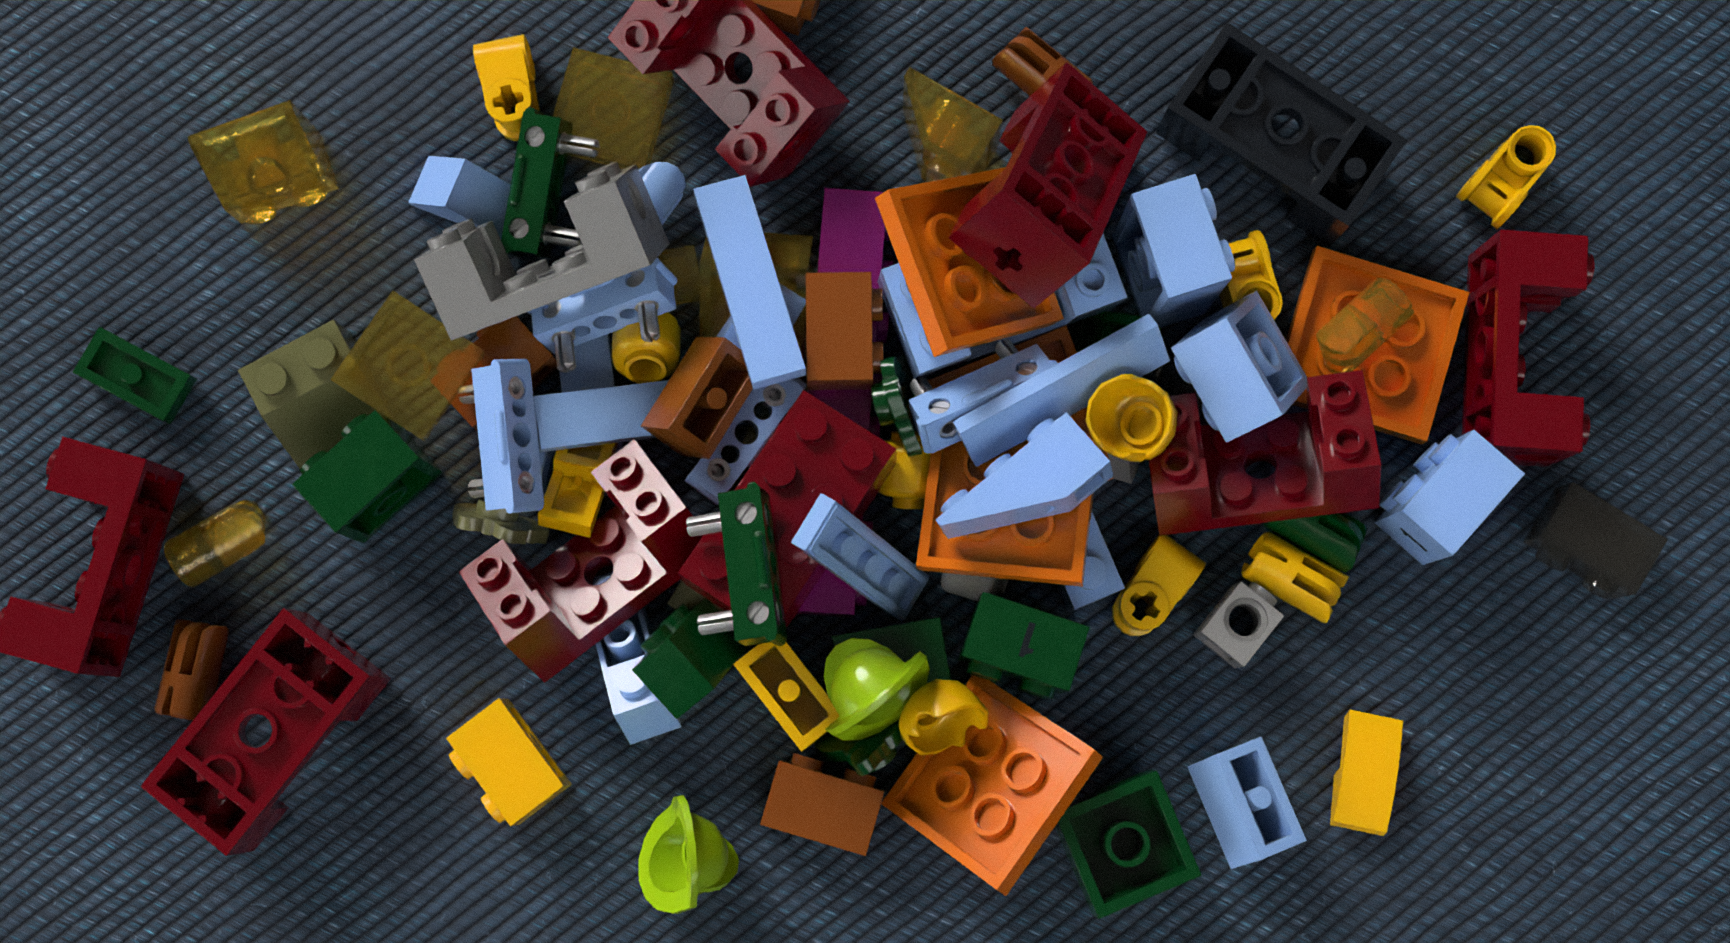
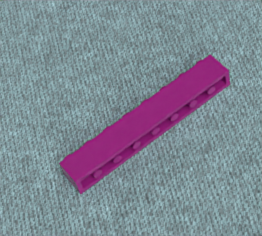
[796,188,893,618]

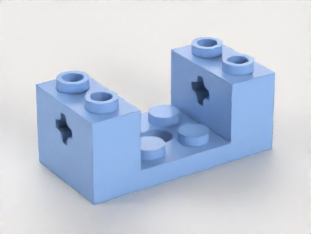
[877,233,1127,381]

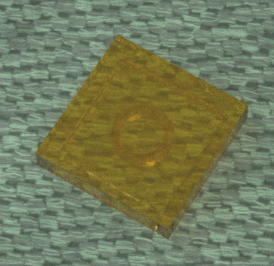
[553,47,674,170]
[330,291,486,442]

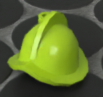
[824,638,930,741]
[638,795,739,914]

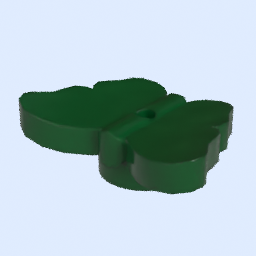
[871,357,922,457]
[815,720,903,776]

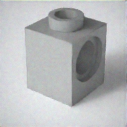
[1193,581,1284,668]

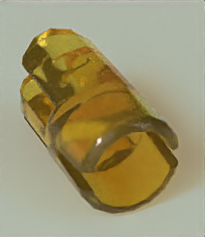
[1316,277,1414,374]
[164,500,266,587]

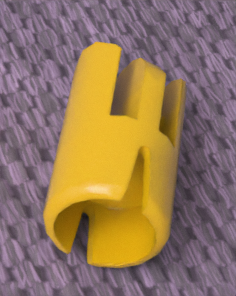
[1241,532,1349,623]

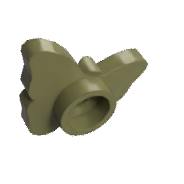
[452,497,550,545]

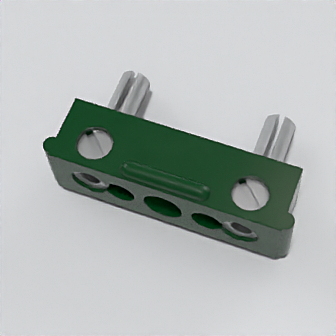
[501,107,600,257]
[686,482,787,646]

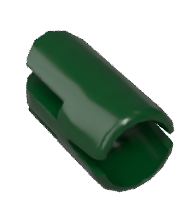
[1263,513,1368,572]

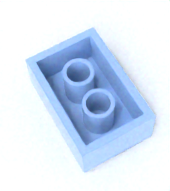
[1112,174,1235,328]

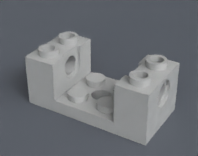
[414,162,670,341]

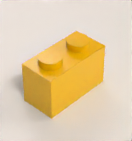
[733,642,839,752]
[446,698,572,827]

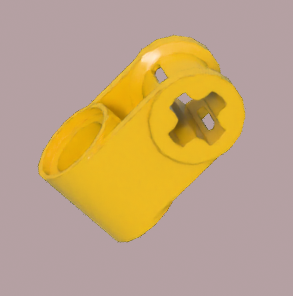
[473,34,540,141]
[1456,125,1556,229]
[1219,230,1283,321]
[1112,535,1206,636]

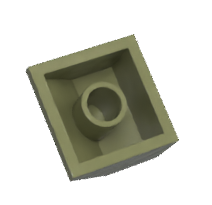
[238,319,397,469]

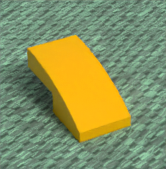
[538,443,618,538]
[1330,710,1403,836]

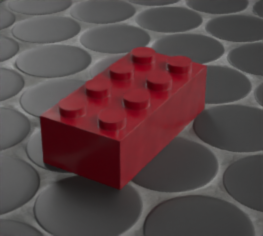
[678,390,897,628]

